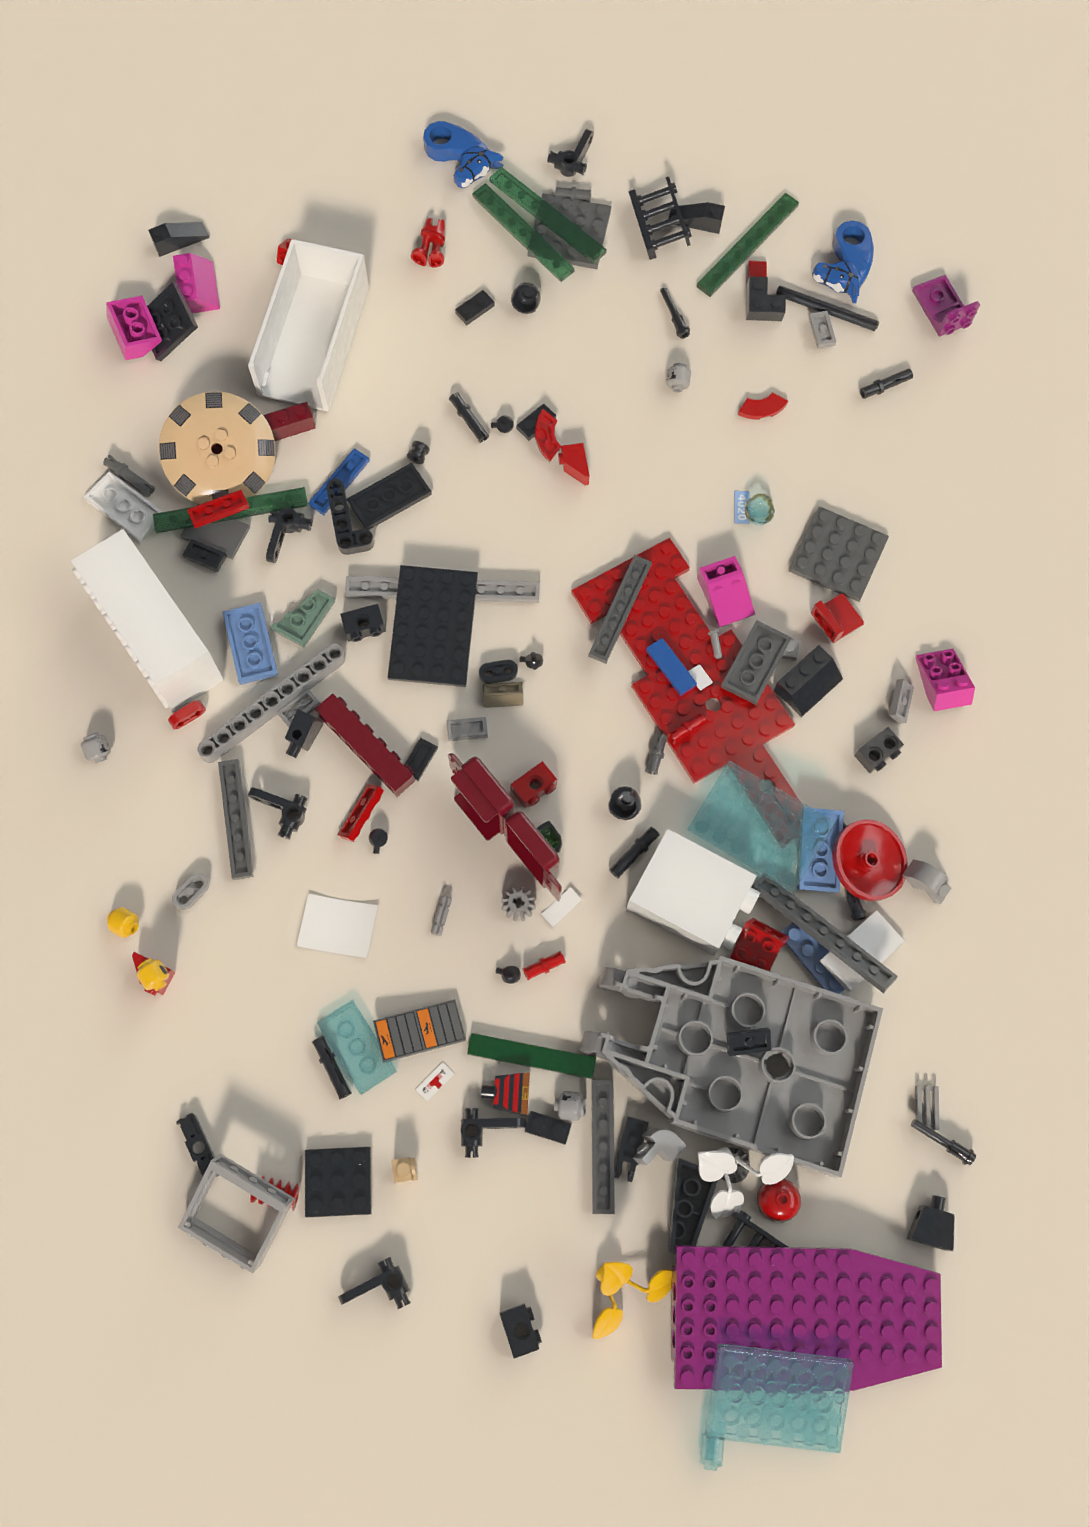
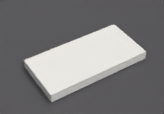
[83,471,167,543]
[820,910,905,993]

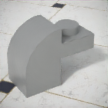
[903,859,952,904]
[633,1129,686,1165]

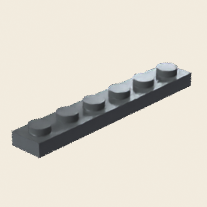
[588,555,652,664]
[218,759,254,880]
[591,1080,615,1214]

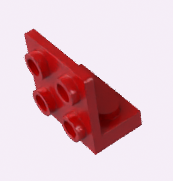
[811,594,864,643]
[730,918,790,972]

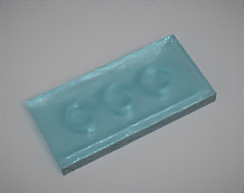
[317,1000,397,1095]

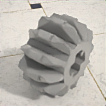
[501,887,536,922]

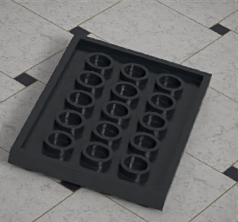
[388,565,478,687]

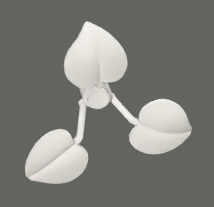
[698,1147,794,1219]

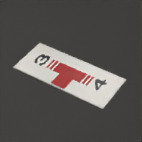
[415,1062,454,1101]

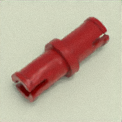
[667,713,707,744]
[522,951,566,980]

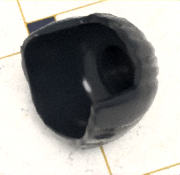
[511,282,541,314]
[608,786,642,820]

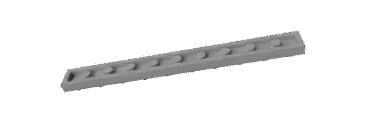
[345,576,540,603]

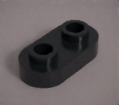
[479,660,518,684]

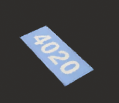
[734,491,750,524]

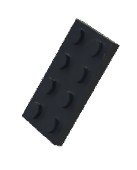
[347,463,432,530]

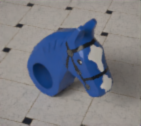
[423,121,504,188]
[812,220,874,303]

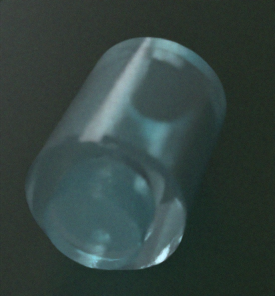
[699,1433,725,1471]

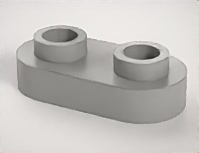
[172,873,209,910]

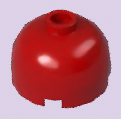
[757,1178,801,1223]

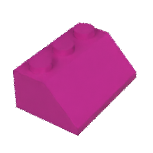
[173,253,220,314]
[106,296,162,361]

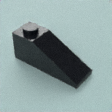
[668,202,725,234]
[148,222,209,257]

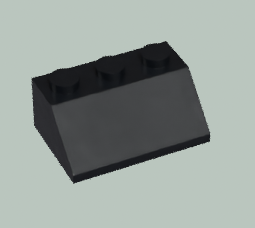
[774,645,843,718]

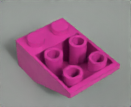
[697,556,755,628]
[916,648,975,711]

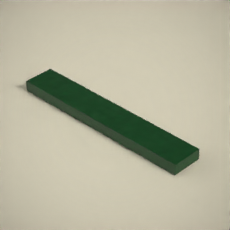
[467,1033,596,1079]

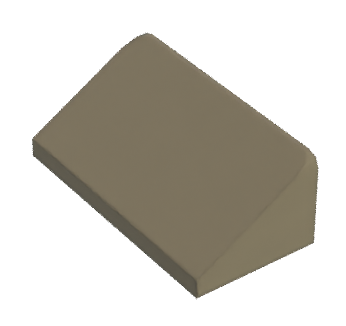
[483,682,523,708]

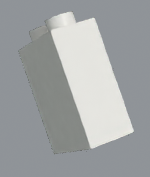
[626,829,761,955]

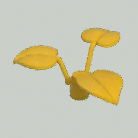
[592,1262,672,1339]

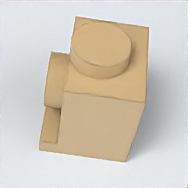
[391,1157,418,1184]

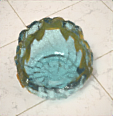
[745,493,775,526]

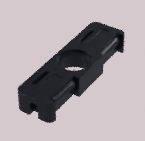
[176,1113,219,1177]

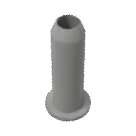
[708,630,722,659]

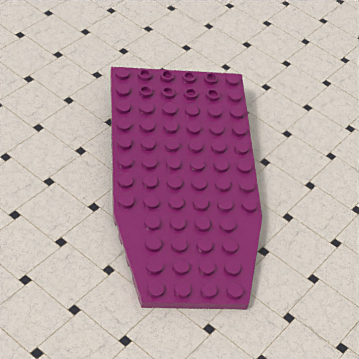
[671,1245,942,1391]

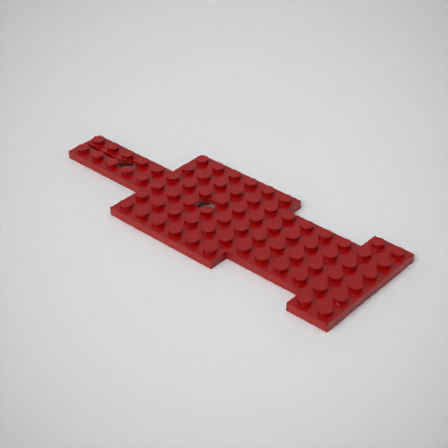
[571,538,804,848]

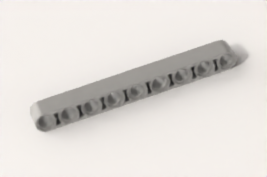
[197,644,345,763]

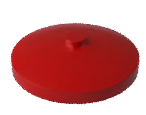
[832,819,908,901]

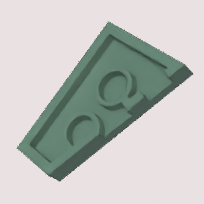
[270,589,335,648]

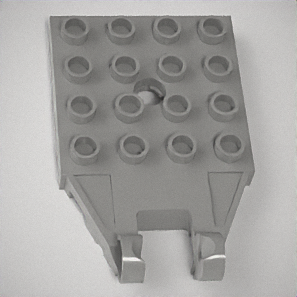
[579,956,883,1178]

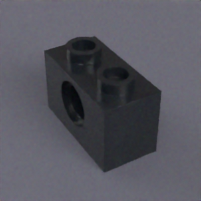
[340,604,386,642]
[499,1303,542,1359]

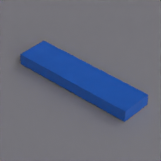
[308,448,370,516]

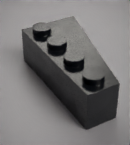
[667,1158,718,1255]

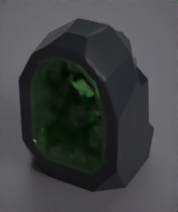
[537,821,563,854]

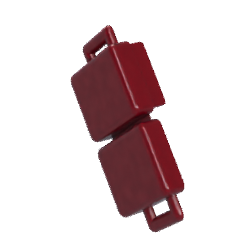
[448,753,562,902]

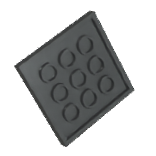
[528,193,612,269]
[789,506,889,602]

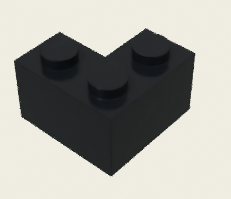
[746,276,786,321]

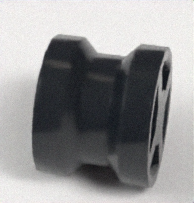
[407,441,430,464]

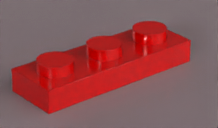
[187,489,249,529]
[337,784,384,842]

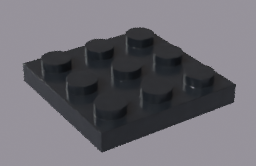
[147,282,198,361]
[305,1147,372,1218]

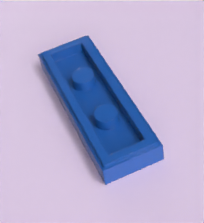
[646,638,697,696]

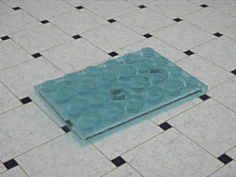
[687,760,836,893]
[705,1343,854,1453]

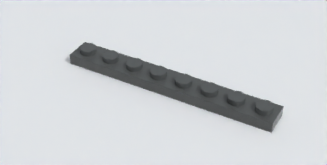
[752,873,898,994]

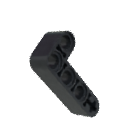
[326,478,374,555]

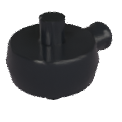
[491,415,514,433]
[519,652,543,670]
[368,828,388,854]
[496,966,521,984]

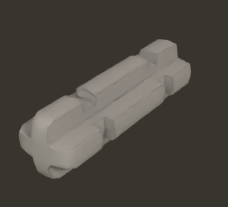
[431,895,452,936]

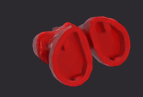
[411,218,445,268]

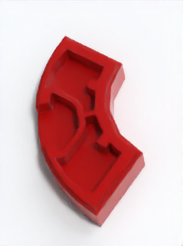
[738,392,788,420]
[535,409,561,462]

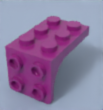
[912,275,980,337]

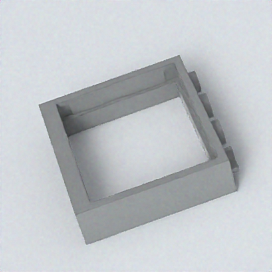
[178,1154,295,1273]

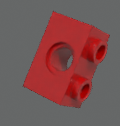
[510,761,557,808]

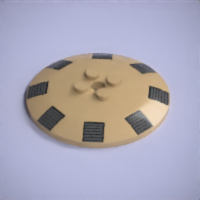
[159,391,276,505]

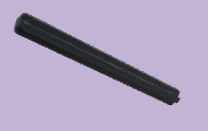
[776,285,879,331]

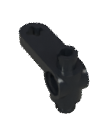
[547,129,594,177]
[266,507,313,563]
[248,787,307,840]
[460,1108,526,1158]
[338,1257,411,1309]

